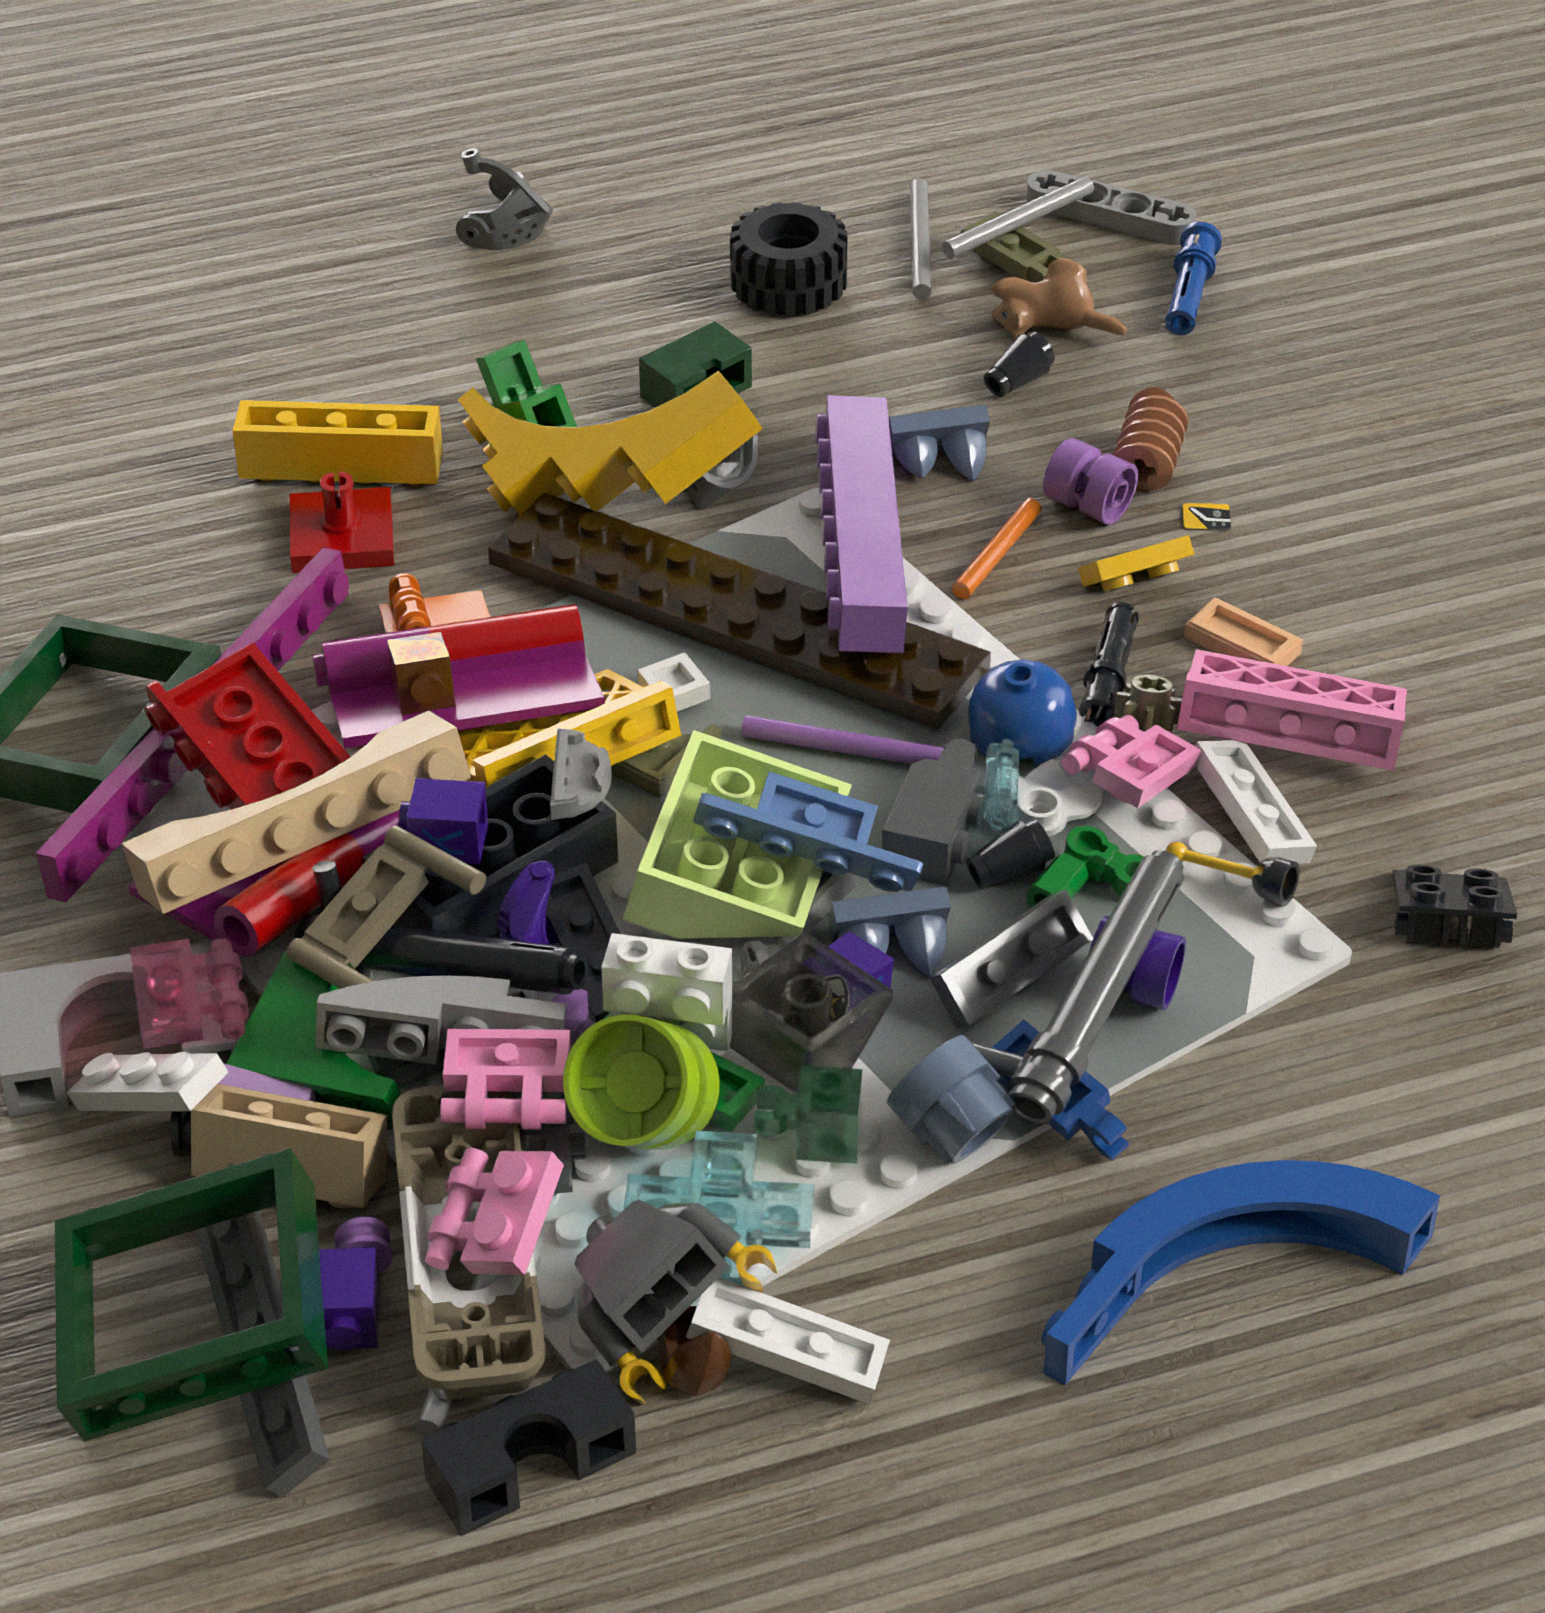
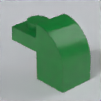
[476,339,577,427]

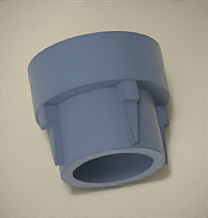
[887,1035,1016,1165]

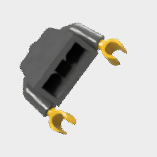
[574,1200,777,1405]

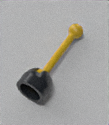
[1165,841,1300,906]

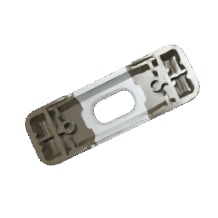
[392,1084,545,1400]

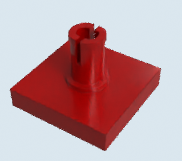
[289,472,395,573]

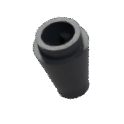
[984,332,1055,397]
[966,819,1055,889]

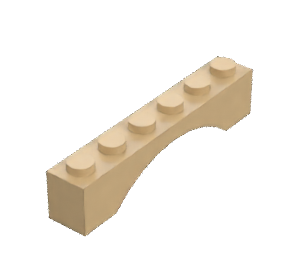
[121,711,471,914]

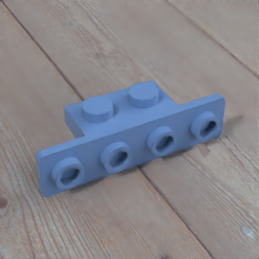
[693,771,923,892]

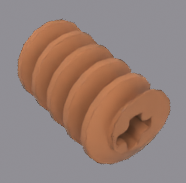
[1113,386,1189,491]

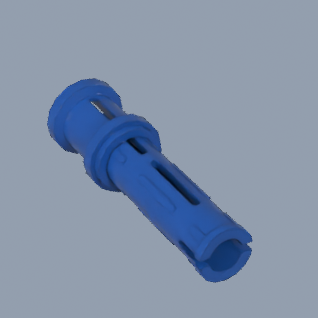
[1165,221,1222,335]

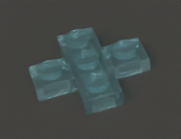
[623,1131,814,1286]

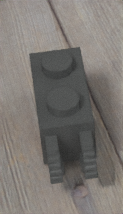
[882,738,986,885]

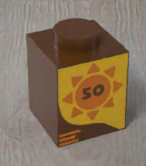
[387,632,456,715]

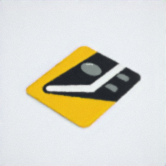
[1182,503,1231,530]

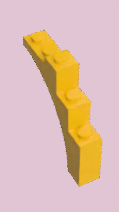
[457,371,763,515]

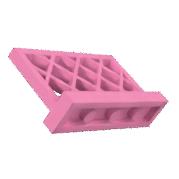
[1177,649,1407,771]

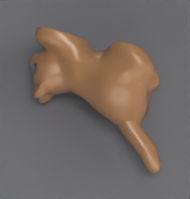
[991,258,1127,339]

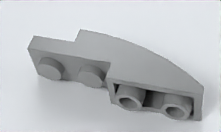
[316,976,567,1065]

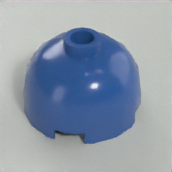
[968,659,1077,765]

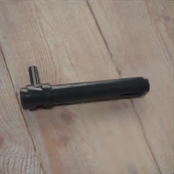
[294,861,588,995]

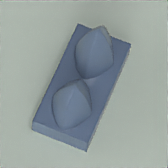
[888,405,990,481]
[828,886,951,977]

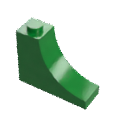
[227,950,402,1131]

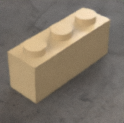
[191,1084,387,1209]

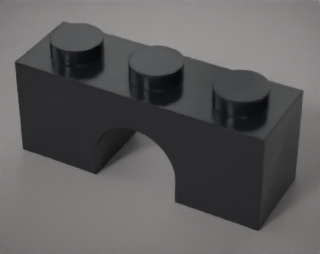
[421,1359,636,1536]

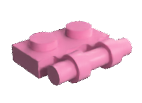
[1061,715,1201,808]
[440,1029,571,1130]
[425,1148,564,1275]

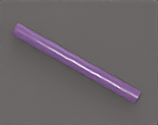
[741,715,944,764]

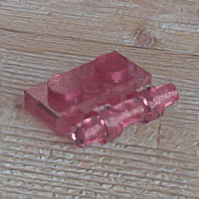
[130,938,249,1049]

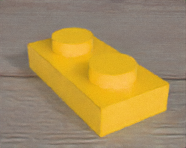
[1078,535,1195,592]

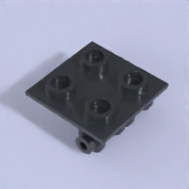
[1392,864,1517,948]

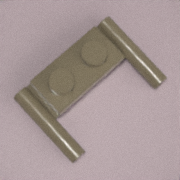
[286,826,486,989]

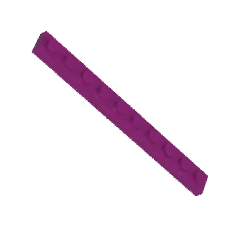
[35,548,349,903]

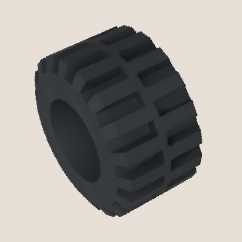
[730,202,848,316]

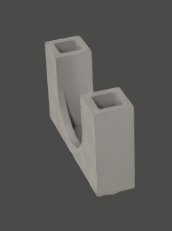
[0,941,242,1117]

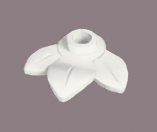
[992,759,1104,836]

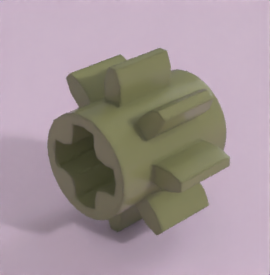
[1114,675,1182,732]

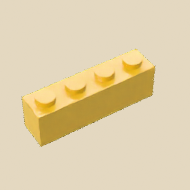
[232,400,443,485]

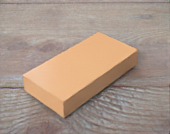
[1184,597,1303,666]

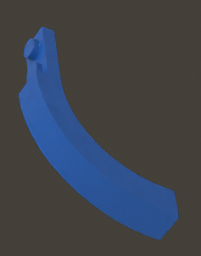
[1041,1160,1440,1385]

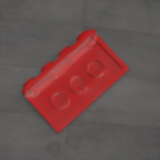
[144,642,351,810]

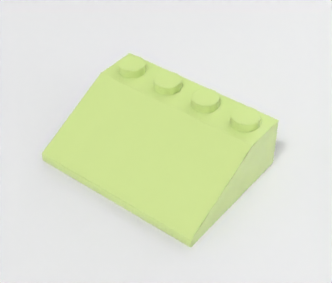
[622,730,852,939]

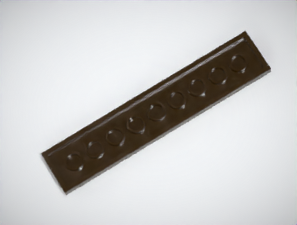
[488,493,991,729]

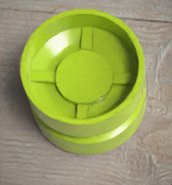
[563,1014,720,1150]

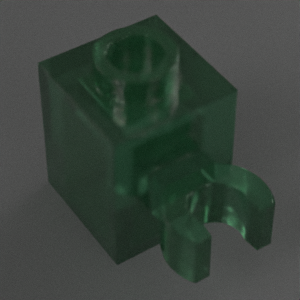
[754,1065,863,1164]

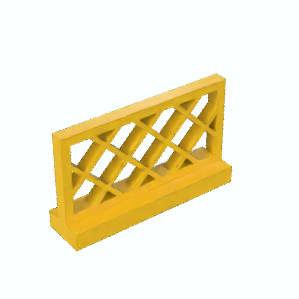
[458,669,682,788]

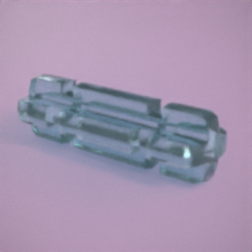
[984,739,1019,832]

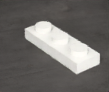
[1195,740,1317,864]
[66,1052,229,1111]
[686,1277,890,1404]

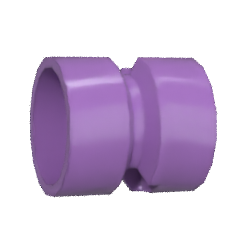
[1043,438,1138,525]

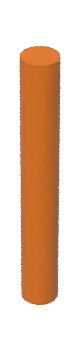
[952,498,1042,600]

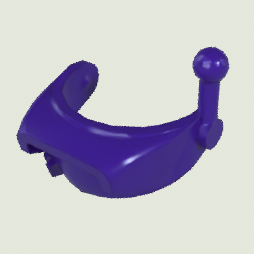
[497,861,559,946]

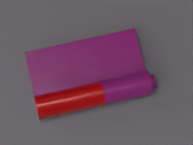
[312,604,605,748]
[128,810,399,957]

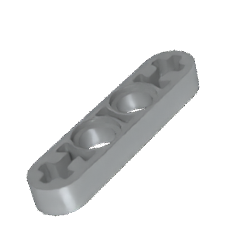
[1026,170,1197,245]

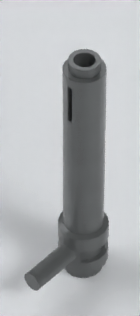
[972,850,1184,1123]

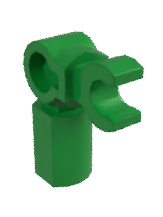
[1026,826,1144,908]

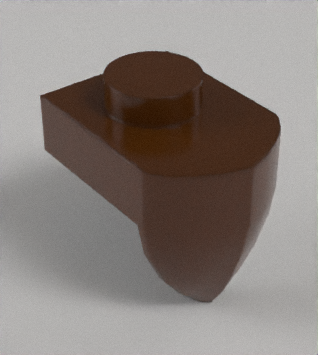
[657,1306,732,1396]

